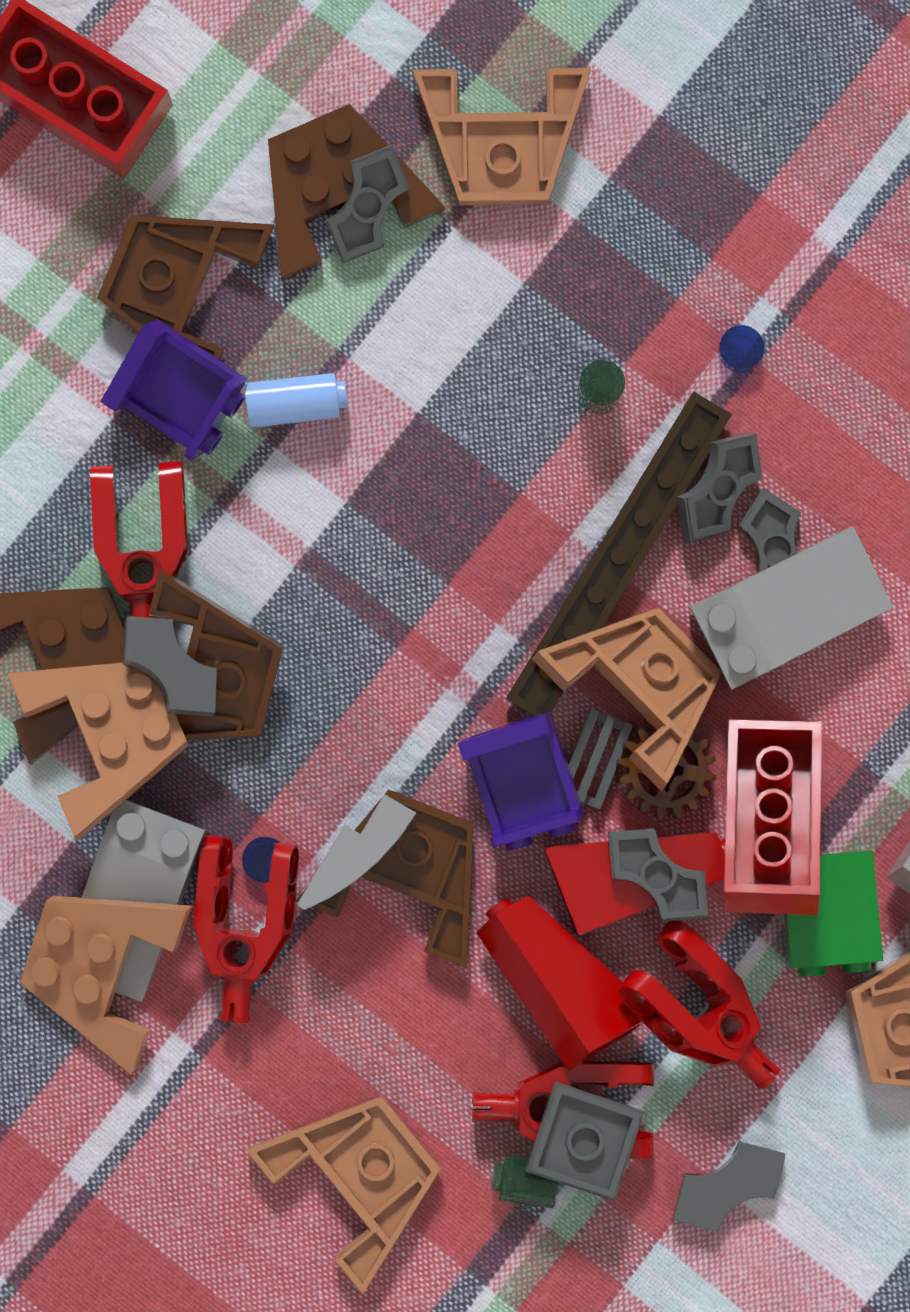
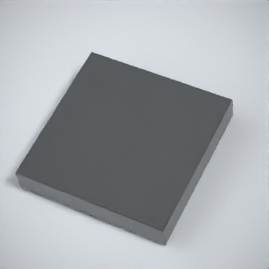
[525,1081,644,1201]

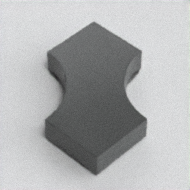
[325,144,409,263]
[677,432,762,542]
[737,488,801,573]
[123,616,217,717]
[607,828,709,921]
[672,1140,786,1232]

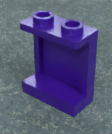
[100,319,247,461]
[458,711,585,851]

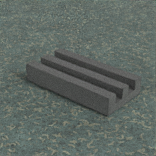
[568,708,633,810]

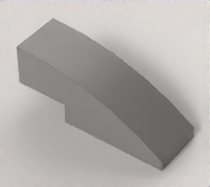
[297,794,417,910]

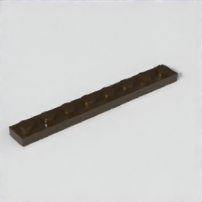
[505,391,732,716]

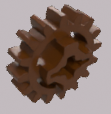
[616,724,717,819]

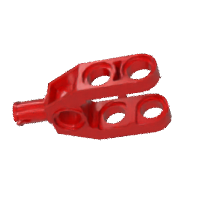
[90,461,188,619]
[193,835,299,1023]
[618,920,780,1089]
[472,1061,655,1158]

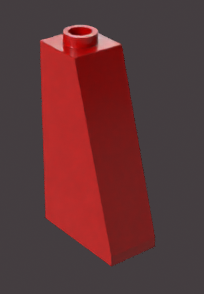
[544,832,725,936]
[476,896,643,1071]

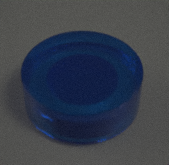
[718,325,764,372]
[242,837,280,883]

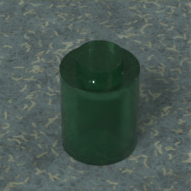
[577,360,625,415]
[491,1154,558,1209]

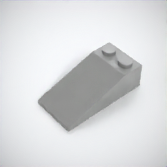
[689,526,893,690]
[82,800,209,1002]

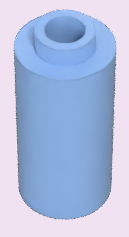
[245,373,348,428]

